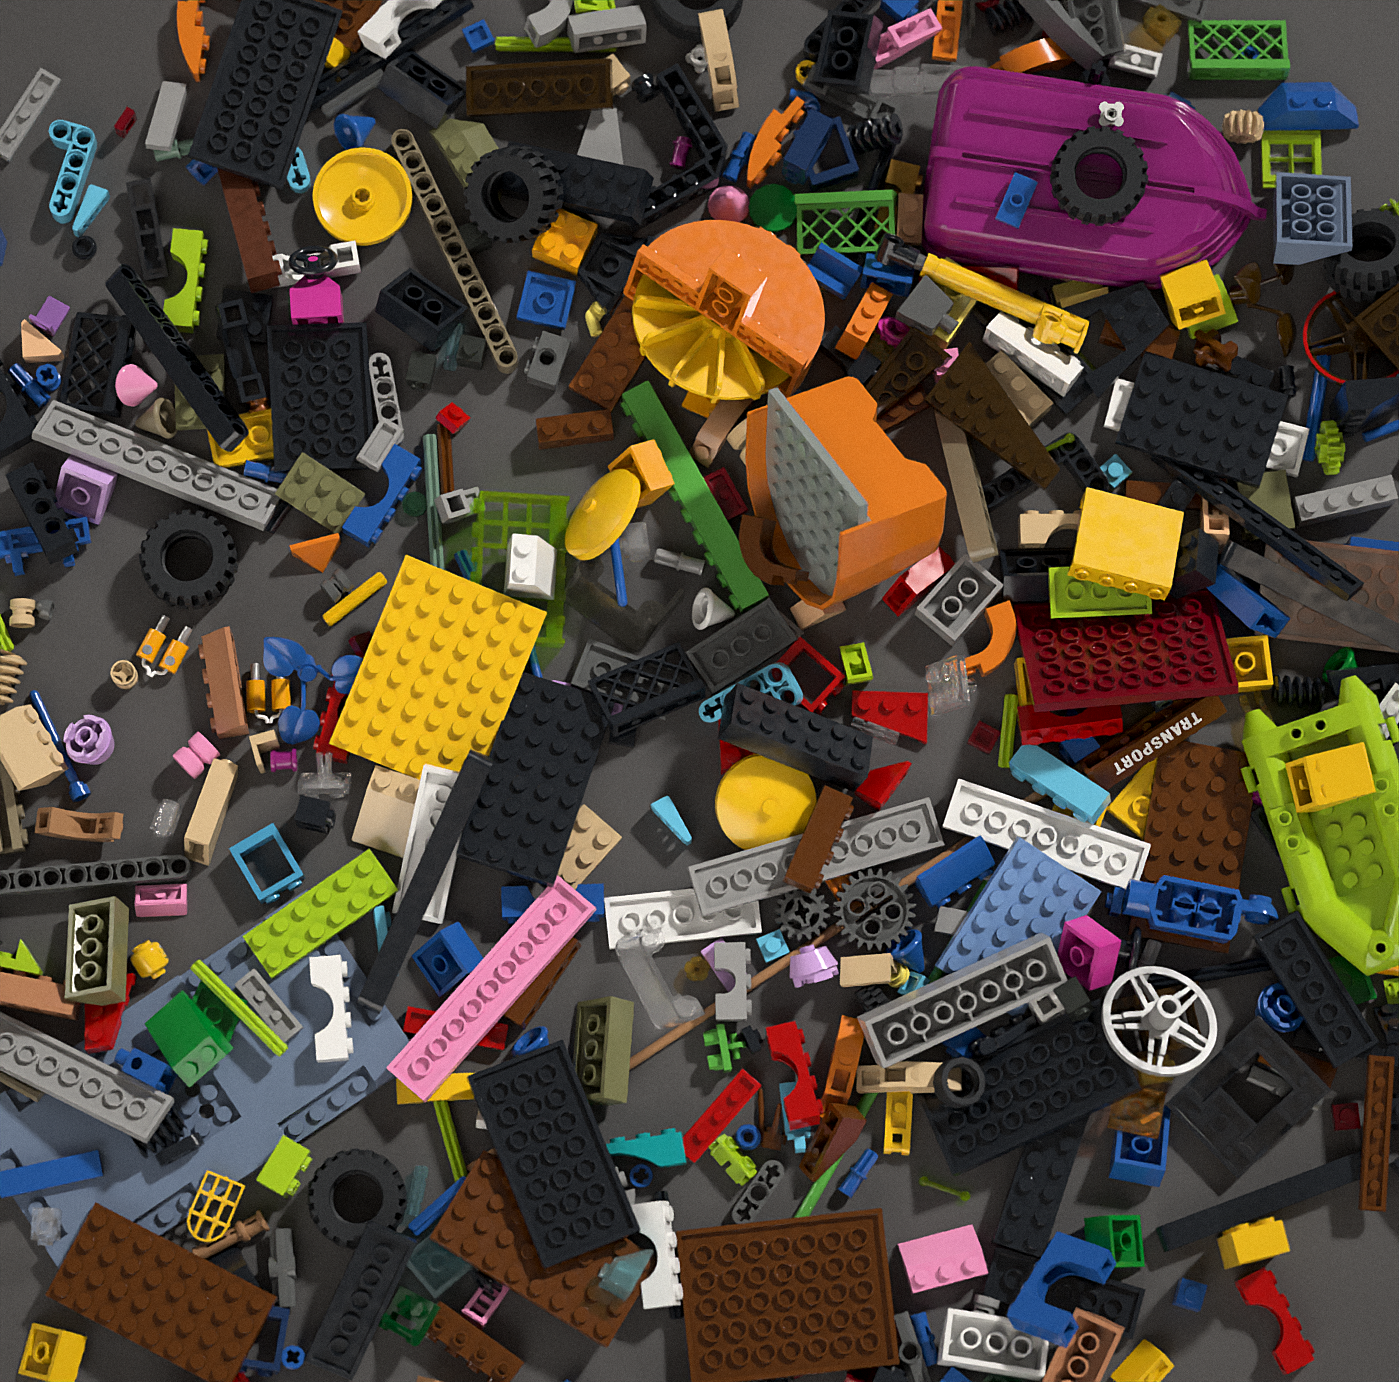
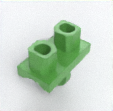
[703,1024,747,1073]

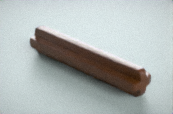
[437,424,454,495]

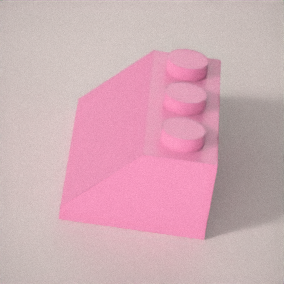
[897,1224,988,1294]

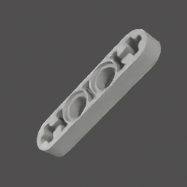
[369,353,404,446]

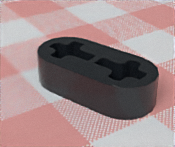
[155,1132,205,1167]

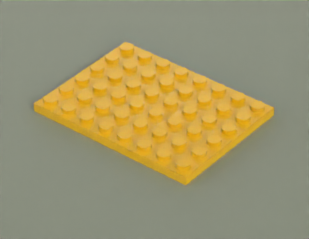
[329,555,547,780]

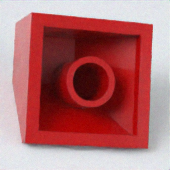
[854,761,912,812]

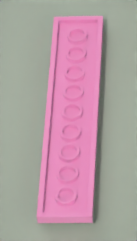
[387,875,597,1103]

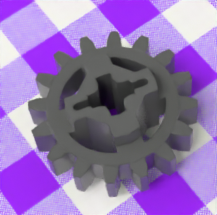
[775,889,830,942]

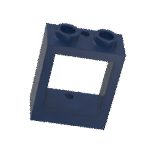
[782,108,833,185]
[792,116,859,193]
[239,1306,290,1377]

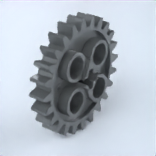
[833,868,916,952]

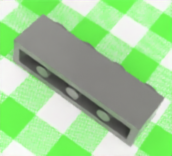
[1291,475,1398,527]

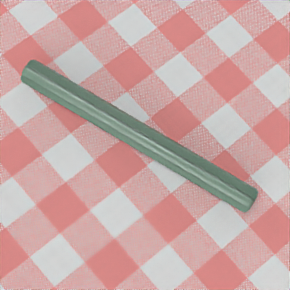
[423,434,444,570]

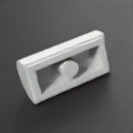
[1108,44,1162,79]

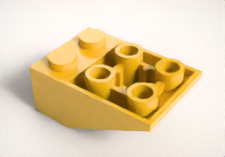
[1285,742,1376,813]

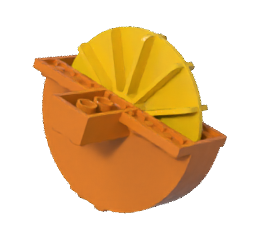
[623,220,825,403]

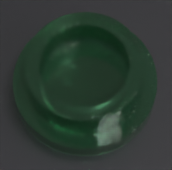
[402,492,427,517]

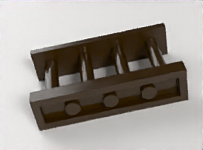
[1101,981,1208,1059]

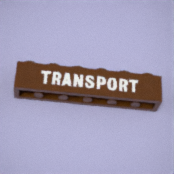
[1078,696,1228,790]

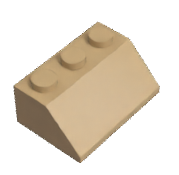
[0,704,68,791]

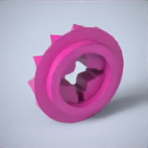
[876,316,910,348]

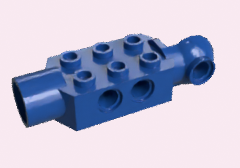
[1122,875,1278,943]

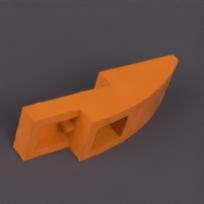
[177,0,210,82]
[747,97,805,189]
[820,1015,864,1118]

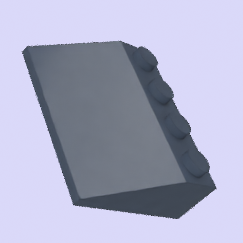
[1273,172,1352,265]

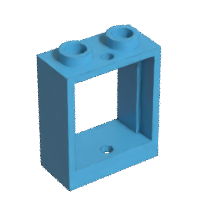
[229,823,305,904]

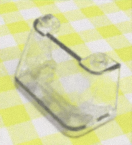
[615,919,705,1030]

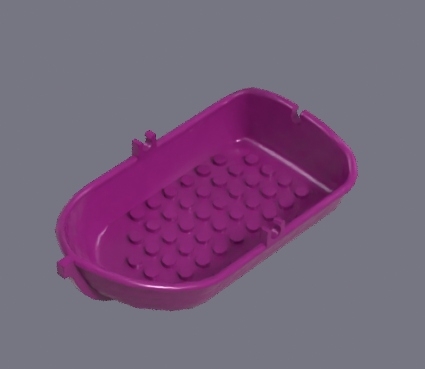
[921,66,1267,290]

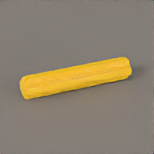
[322,572,387,626]

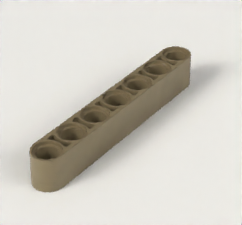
[934,410,998,563]

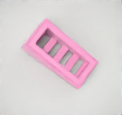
[461,1284,510,1330]

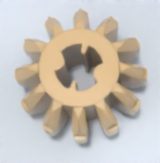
[1222,110,1264,144]

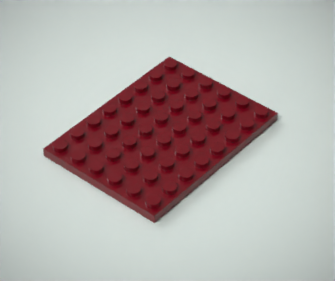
[1013,588,1239,712]

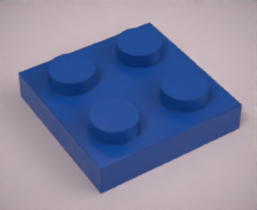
[517,271,576,330]

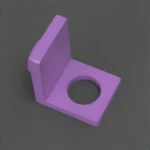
[29,296,70,337]

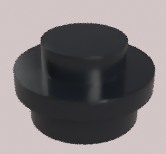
[72,236,97,260]

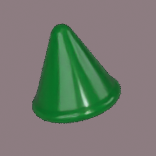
[1322,647,1359,683]

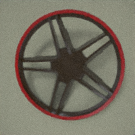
[1303,291,1399,386]

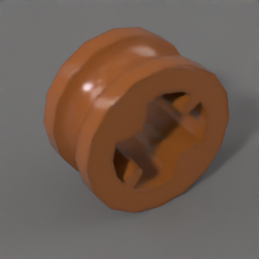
[247,397,271,413]

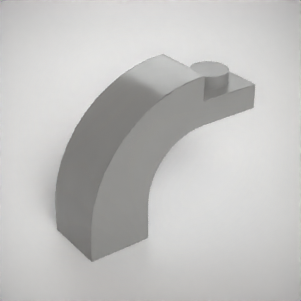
[524,0,573,48]

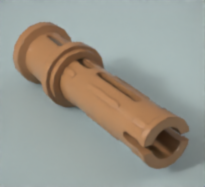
[192,1209,270,1260]

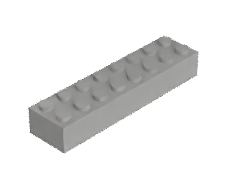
[857,933,1067,1068]

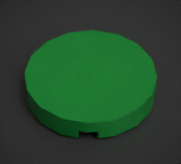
[749,184,797,233]

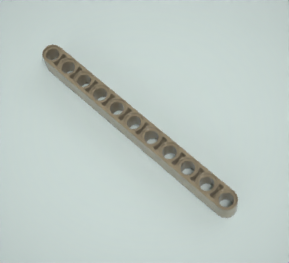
[391,129,518,374]

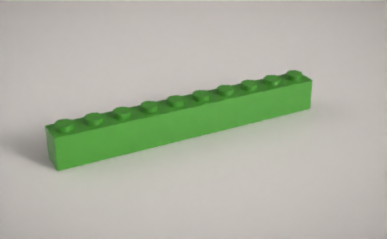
[620,380,769,614]

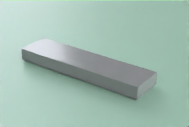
[0,67,62,163]

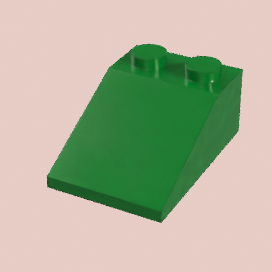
[144,990,234,1088]

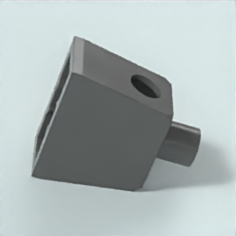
[895,275,959,336]

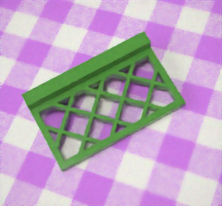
[1187,20,1290,80]
[795,190,897,255]

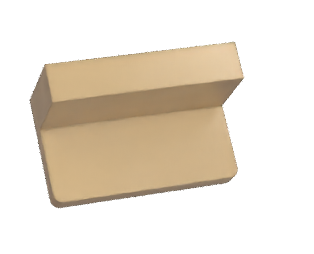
[249,730,280,774]
[840,953,897,987]

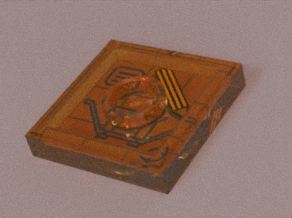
[1107,1087,1166,1139]

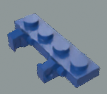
[0,517,92,576]

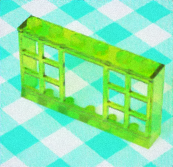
[469,491,570,649]

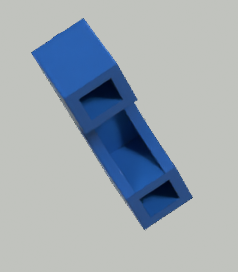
[342,444,423,548]
[501,884,605,925]

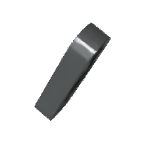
[732,1160,784,1224]

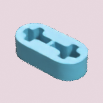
[287,147,311,193]

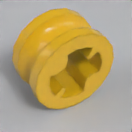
[796,60,816,84]

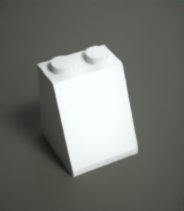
[504,534,557,600]

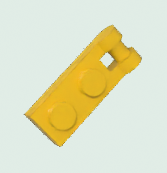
[883,1091,913,1155]

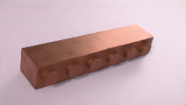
[217,168,283,293]

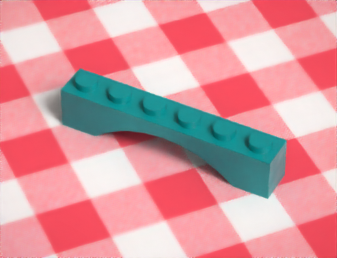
[606,1128,687,1168]

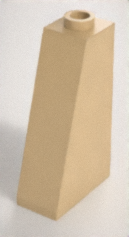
[184,758,238,866]

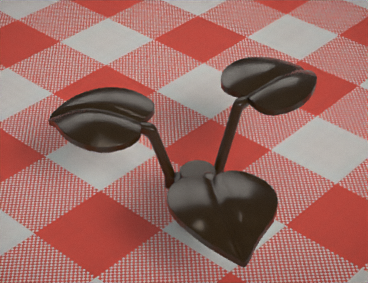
[1229,255,1296,357]

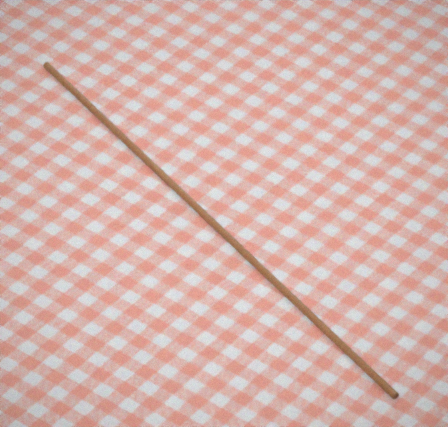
[465,763,1084,1173]

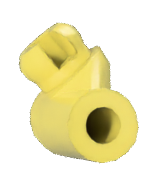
[585,301,605,337]

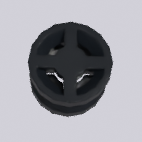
[630,73,661,103]

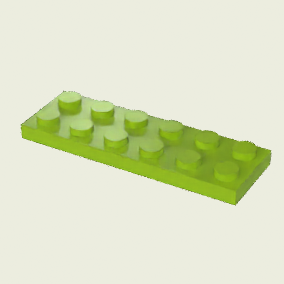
[242,849,399,979]

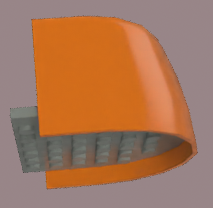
[745,377,947,610]

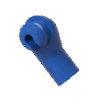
[789,88,820,114]

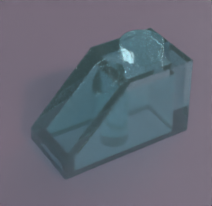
[598,1249,654,1301]

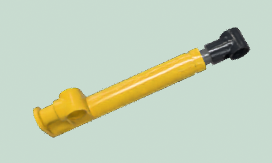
[875,233,1089,353]

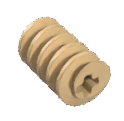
[0,649,27,705]

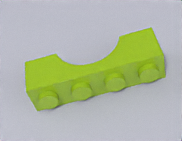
[163,228,209,333]

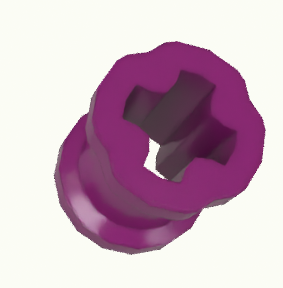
[270,749,298,772]

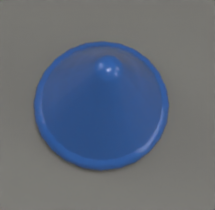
[334,114,376,150]
[884,929,925,973]
[512,1026,549,1057]

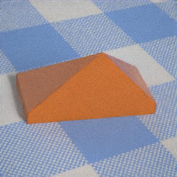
[289,533,341,573]

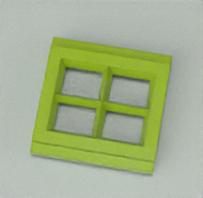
[1261,130,1322,188]

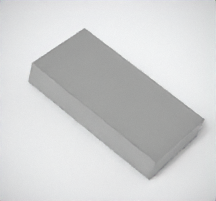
[356,417,404,472]

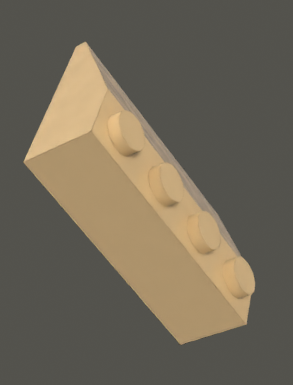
[351,765,465,859]

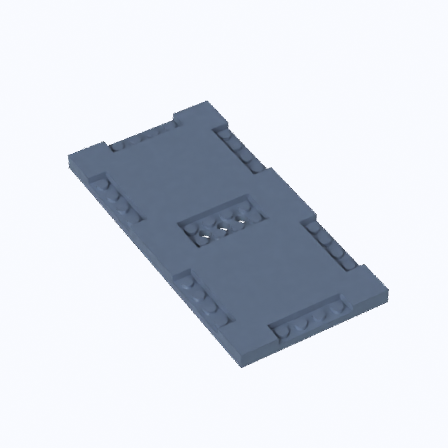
[0,889,410,1268]

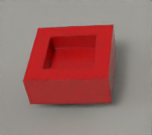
[435,402,471,434]

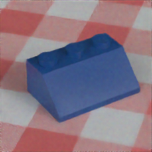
[914,835,995,909]

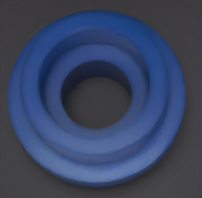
[735,1124,761,1150]

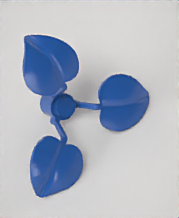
[263,637,363,745]

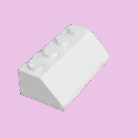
[982,311,1083,397]
[937,1308,1048,1381]

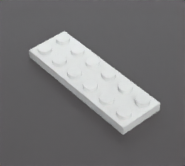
[392,764,463,924]
[604,888,762,950]

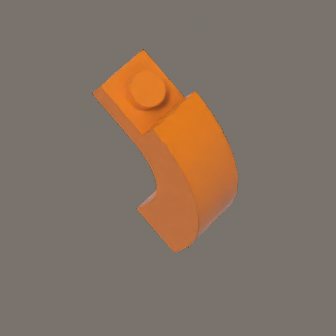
[988,38,1075,74]
[951,600,1016,678]

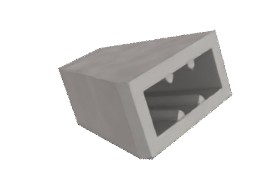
[577,108,623,164]

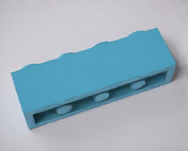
[1009,745,1111,825]

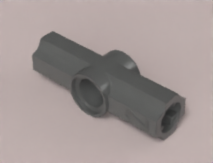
[1245,1060,1324,1112]
[269,1228,297,1308]
[894,1311,931,1382]

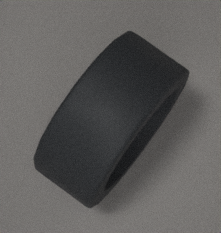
[933,1057,985,1108]

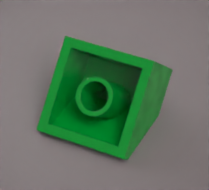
[1084,1215,1145,1269]

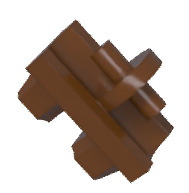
[1193,329,1238,372]

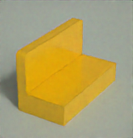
[1111,1339,1174,1382]

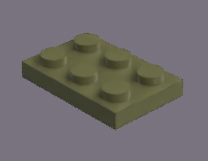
[175,354,226,430]
[274,452,365,534]

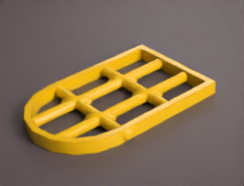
[187,1170,245,1242]

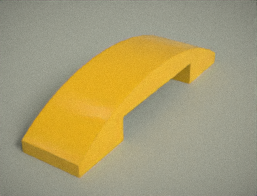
[396,1073,475,1105]

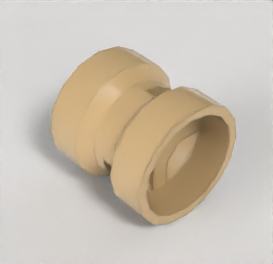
[9,598,35,628]
[110,660,138,690]

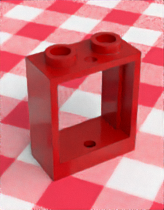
[772,637,845,715]

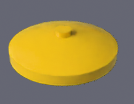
[313,148,412,246]
[565,469,640,561]
[715,754,817,850]

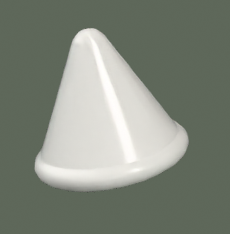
[692,588,735,630]

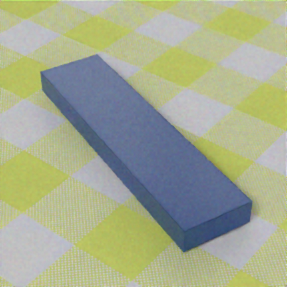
[0,1150,104,1198]

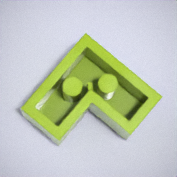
[256,1135,312,1199]

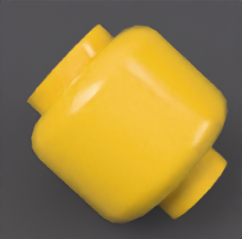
[130,940,169,979]

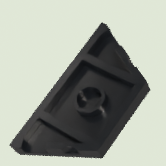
[577,233,655,316]

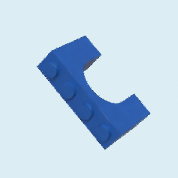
[1007,1231,1116,1348]

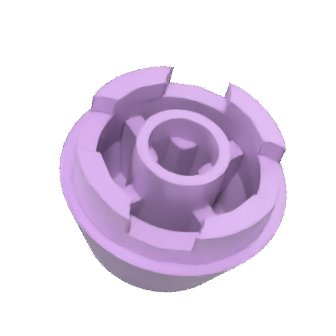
[63,715,115,765]
[790,944,839,988]

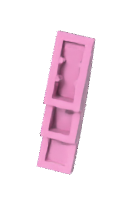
[873,8,942,71]

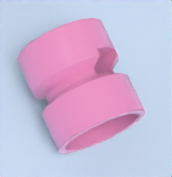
[172,731,220,779]

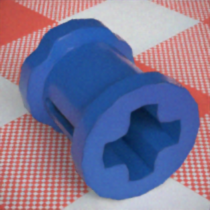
[36,364,61,392]
[281,1345,304,1369]

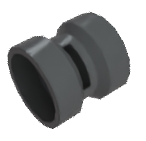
[319,568,354,603]

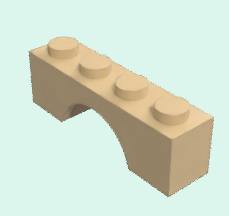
[1018,510,1081,549]

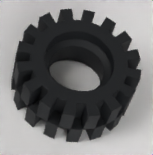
[855,984,889,1012]

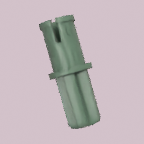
[154,138,194,162]

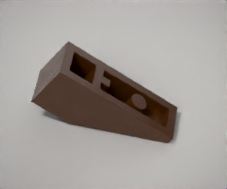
[798,1103,867,1182]

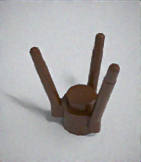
[758,1088,787,1151]

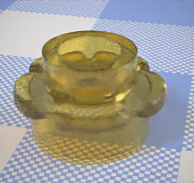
[684,956,710,981]

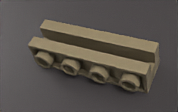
[0,760,29,856]

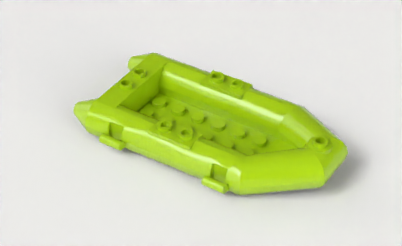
[1241,675,1399,976]

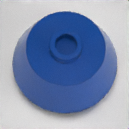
[1255,983,1303,1033]

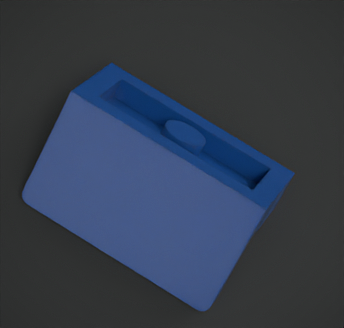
[807,242,864,300]

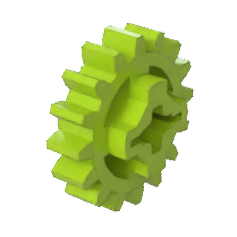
[1315,420,1345,475]

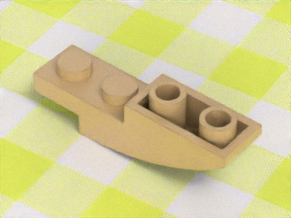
[698,9,739,112]
[857,1062,962,1094]

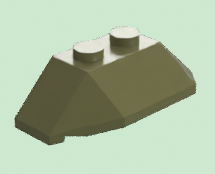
[429,119,502,202]

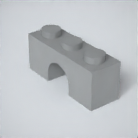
[714,942,752,1022]

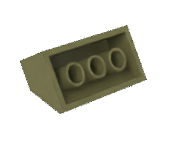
[65,896,129,1006]
[573,996,634,1106]

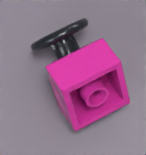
[288,246,344,325]
[1057,915,1141,991]

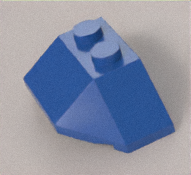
[1258,82,1359,131]

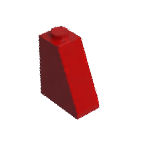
[882,546,955,617]

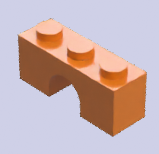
[835,282,893,360]

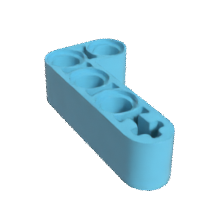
[49,120,97,223]
[699,662,803,723]

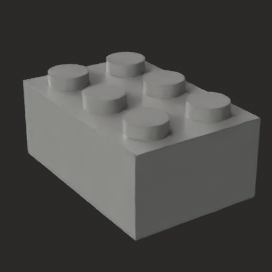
[915,553,1004,647]

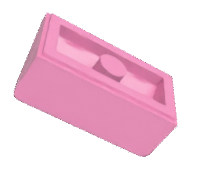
[134,884,187,917]

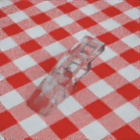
[868,64,968,96]

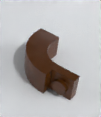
[739,514,809,586]

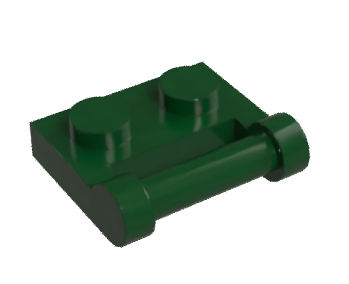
[378,1286,441,1346]

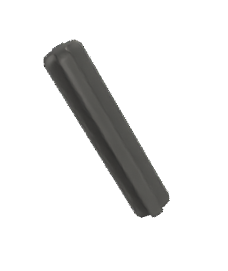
[321,69,383,118]

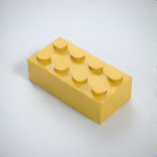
[1217,1217,1290,1269]

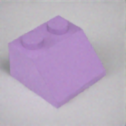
[55,455,118,525]

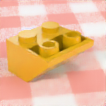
[1159,260,1226,330]

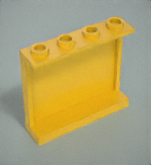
[1067,487,1184,600]

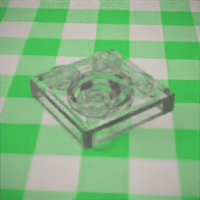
[925,655,976,715]
[298,752,352,798]

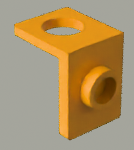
[682,391,721,419]

